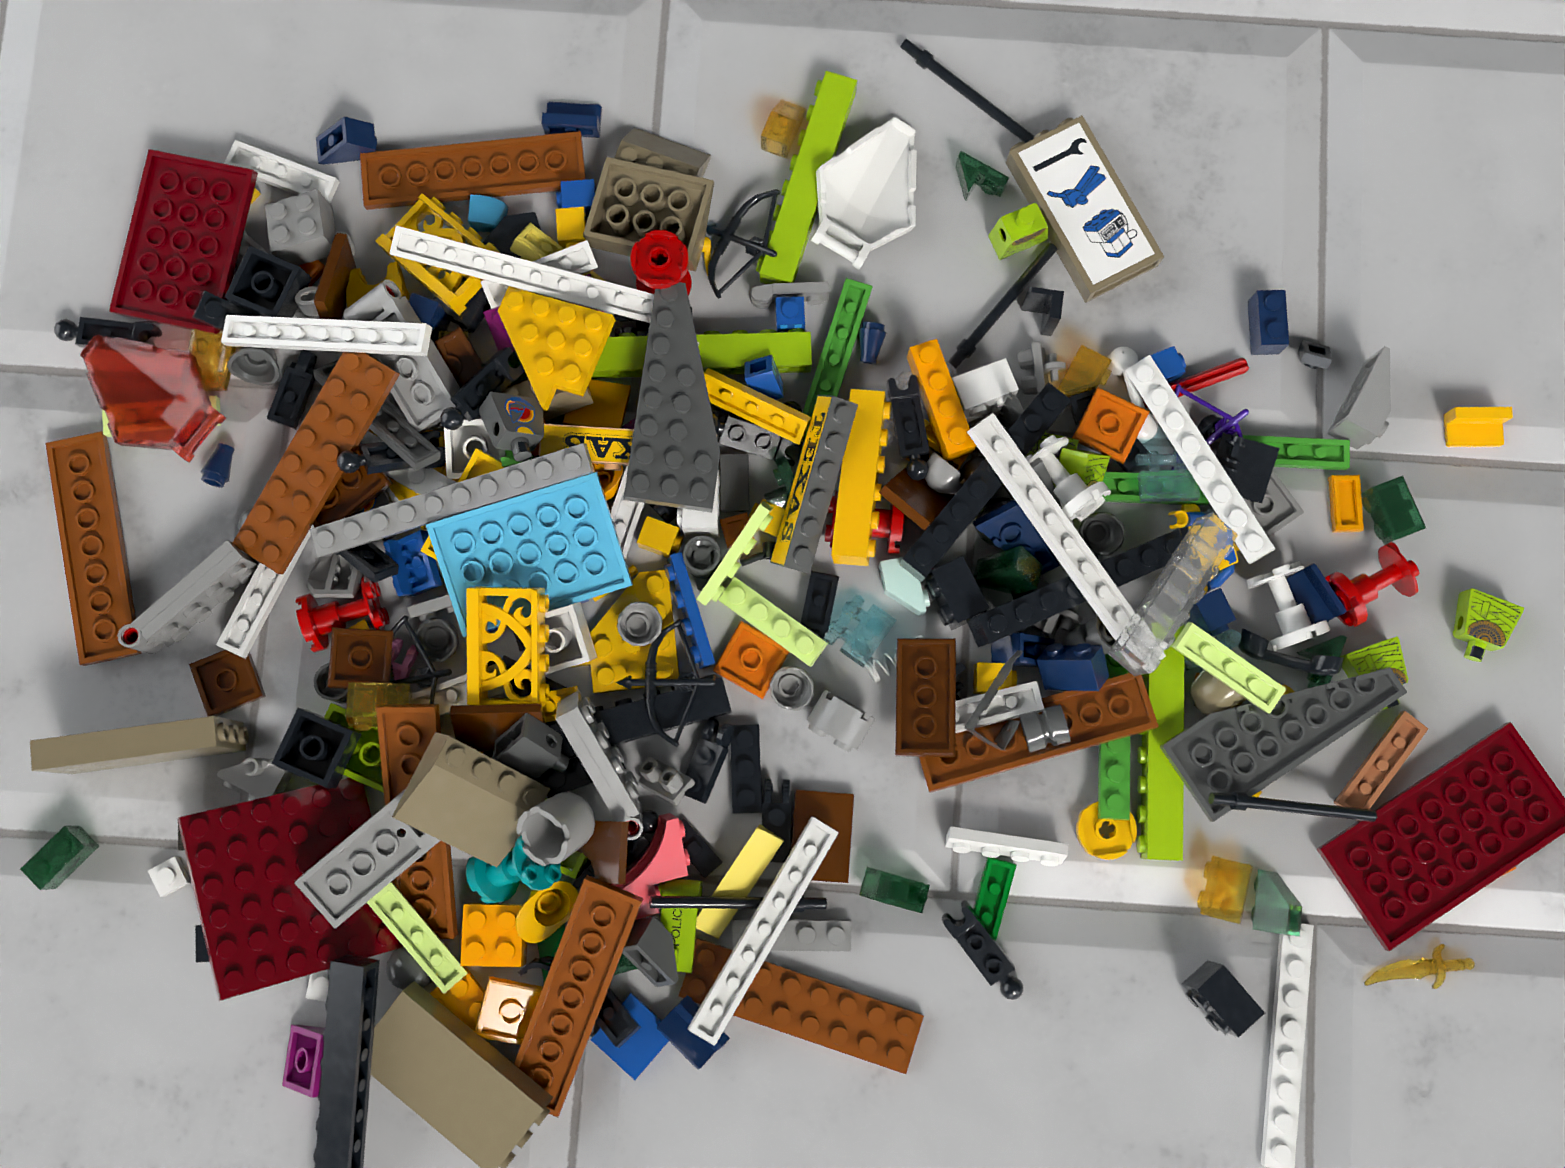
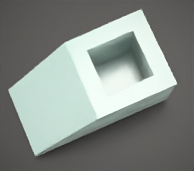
[879,557,930,616]

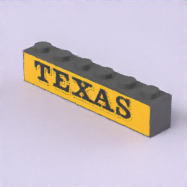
[770,395,858,574]

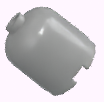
[516,792,595,866]

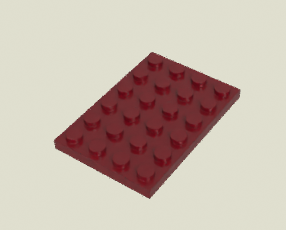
[109,149,258,336]

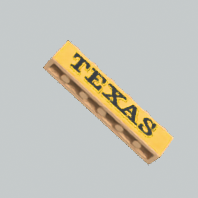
[539,424,634,471]

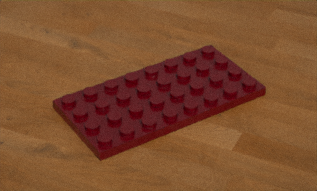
[1317,722,1565,951]

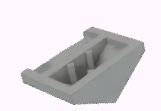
[306,554,363,598]

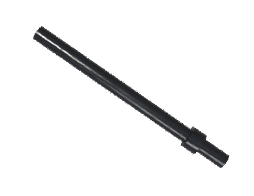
[900,38,1035,143]
[946,243,1057,373]
[1208,791,1377,822]
[649,895,827,912]

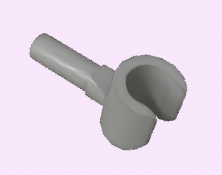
[243,758,275,776]

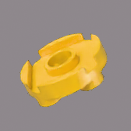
[1076,801,1137,860]

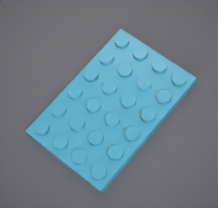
[426,472,633,637]

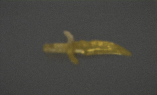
[1364,944,1475,989]

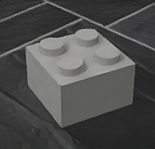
[265,189,336,266]

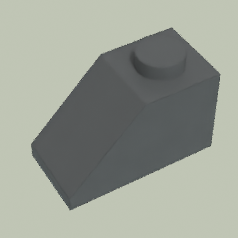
[623,916,678,987]

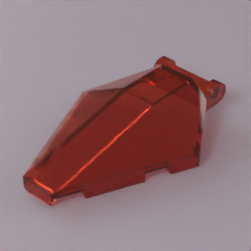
[80,335,227,463]

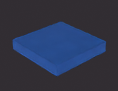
[591,992,669,1080]

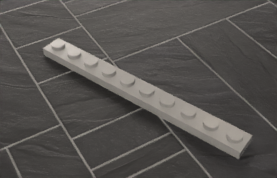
[310,443,595,557]

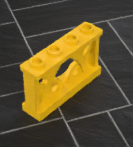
[375,193,500,316]
[466,586,550,707]

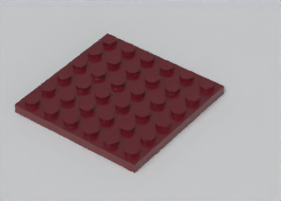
[178,777,403,1001]

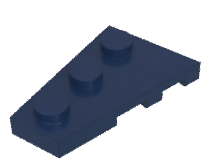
[972,500,1060,578]

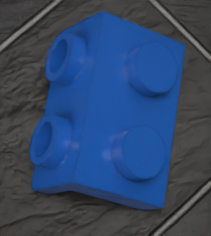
[383,530,442,596]

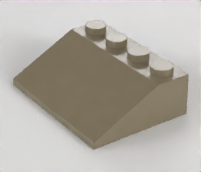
[583,157,714,272]
[392,732,550,867]

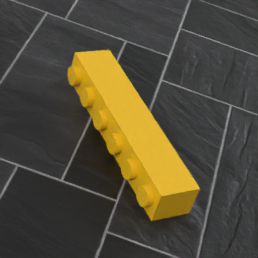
[831,389,891,566]

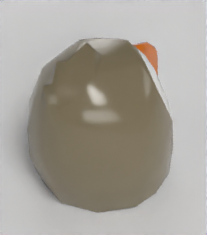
[1191,670,1246,715]

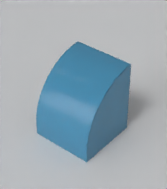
[468,194,508,232]

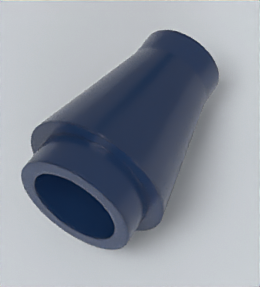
[859,322,887,365]
[201,443,235,488]

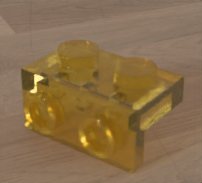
[182,329,236,391]
[1197,855,1253,925]

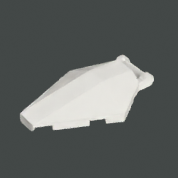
[810,117,917,270]

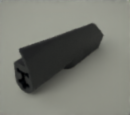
[432,212,541,333]

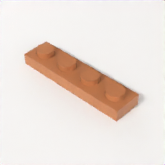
[1333,711,1428,821]

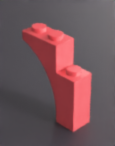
[611,813,690,920]

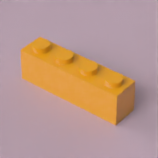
[906,338,976,462]

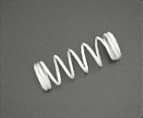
[865,635,924,683]

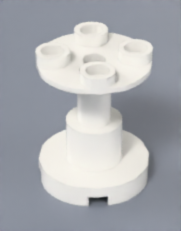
[1025,435,1111,524]
[1246,561,1331,651]

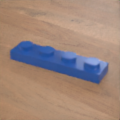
[664,552,715,670]

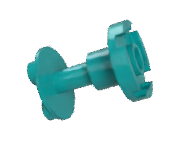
[466,834,562,904]

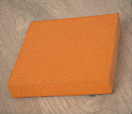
[1072,387,1150,464]
[712,621,790,700]

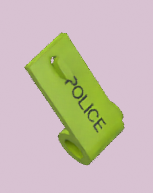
[658,878,703,973]

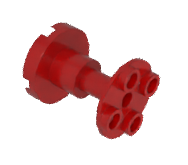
[630,230,692,296]
[824,490,904,554]
[1325,542,1420,627]
[295,576,390,653]

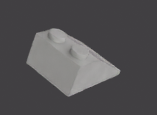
[1327,346,1391,450]

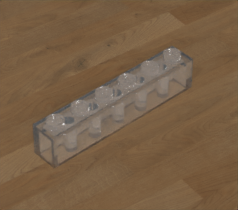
[1108,512,1238,676]

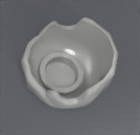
[924,453,965,495]
[617,602,662,646]
[770,666,814,711]

